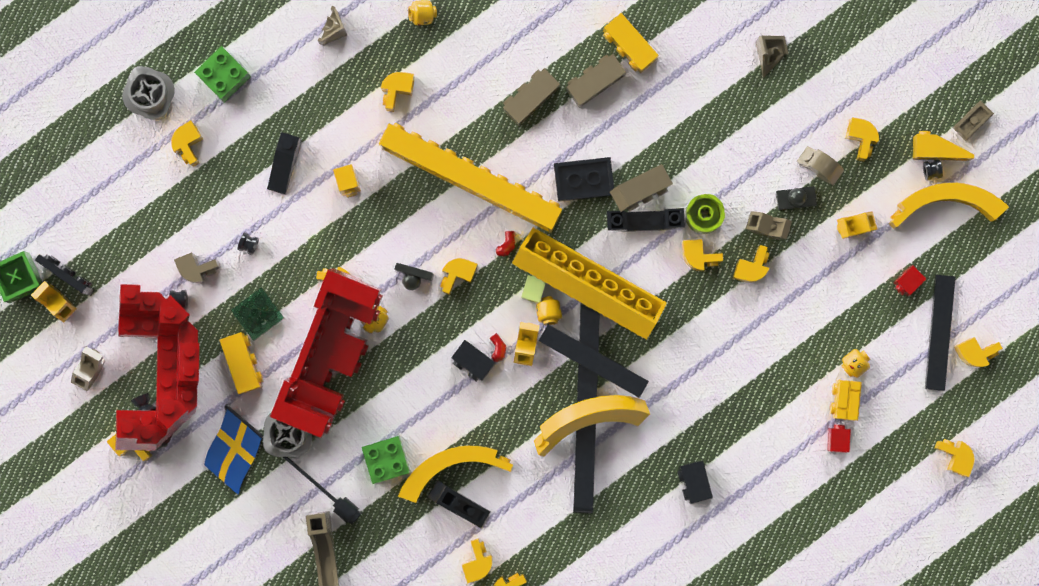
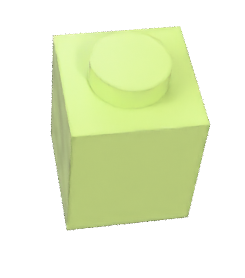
[521,275,546,303]

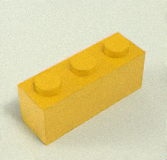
[603,13,659,74]
[220,332,264,395]

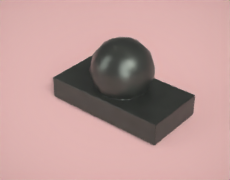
[776,186,817,210]
[394,263,434,290]

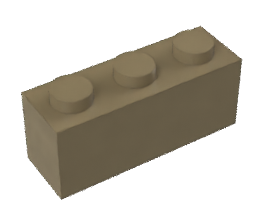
[566,54,626,108]
[503,68,560,126]
[610,164,673,212]

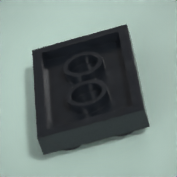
[554,157,614,202]
[35,254,95,296]

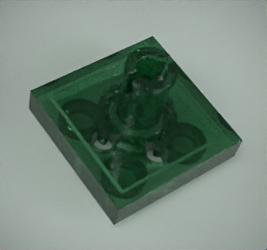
[231,287,285,341]

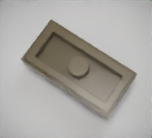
[952,100,994,141]

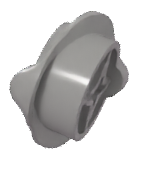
[122,66,175,120]
[263,413,312,457]

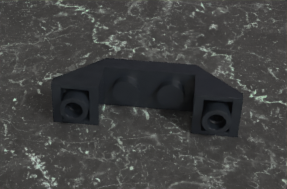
[607,208,685,232]

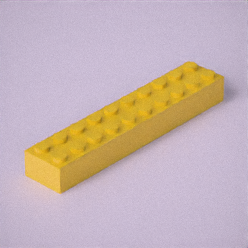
[379,123,562,233]

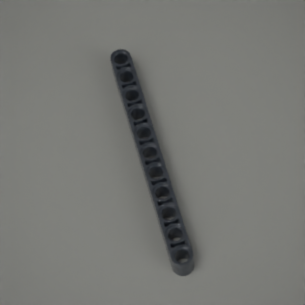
[573,303,600,514]

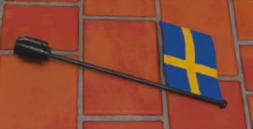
[204,404,362,525]

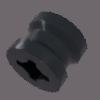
[923,159,943,181]
[237,232,259,256]
[169,290,188,309]

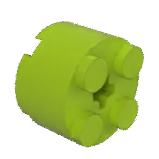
[685,194,725,234]

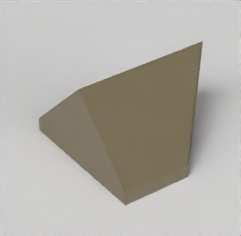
[317,6,347,45]
[756,35,788,78]

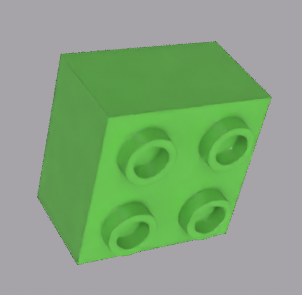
[194,46,251,103]
[0,251,43,303]
[361,436,411,484]

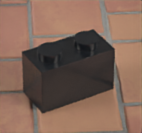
[451,340,496,382]
[677,460,713,504]

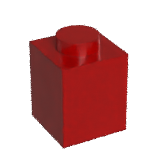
[893,265,926,296]
[827,424,851,452]

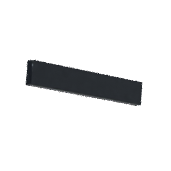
[925,274,956,391]
[538,324,649,398]

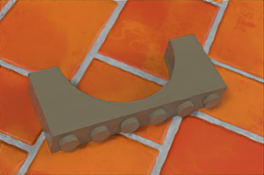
[306,511,339,586]

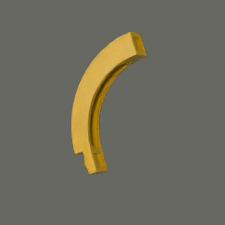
[888,183,1009,229]
[534,395,650,457]
[398,445,513,503]

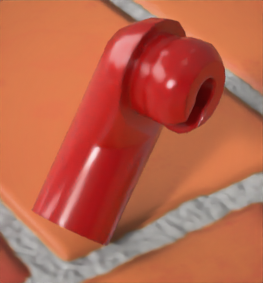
[496,231,515,257]
[489,333,507,362]

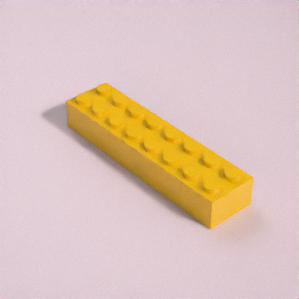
[512,227,667,340]

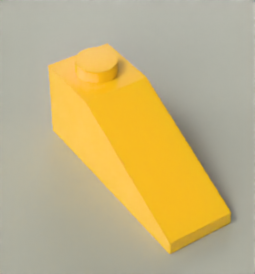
[913,131,974,161]

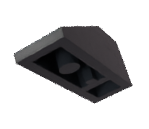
[267,132,302,195]
[428,480,491,528]

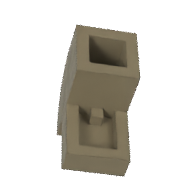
[797,146,844,186]
[745,211,792,240]
[174,252,221,283]
[71,346,105,391]

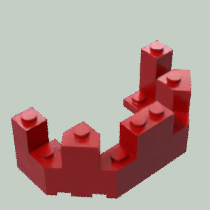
[270,268,383,438]
[115,284,199,451]

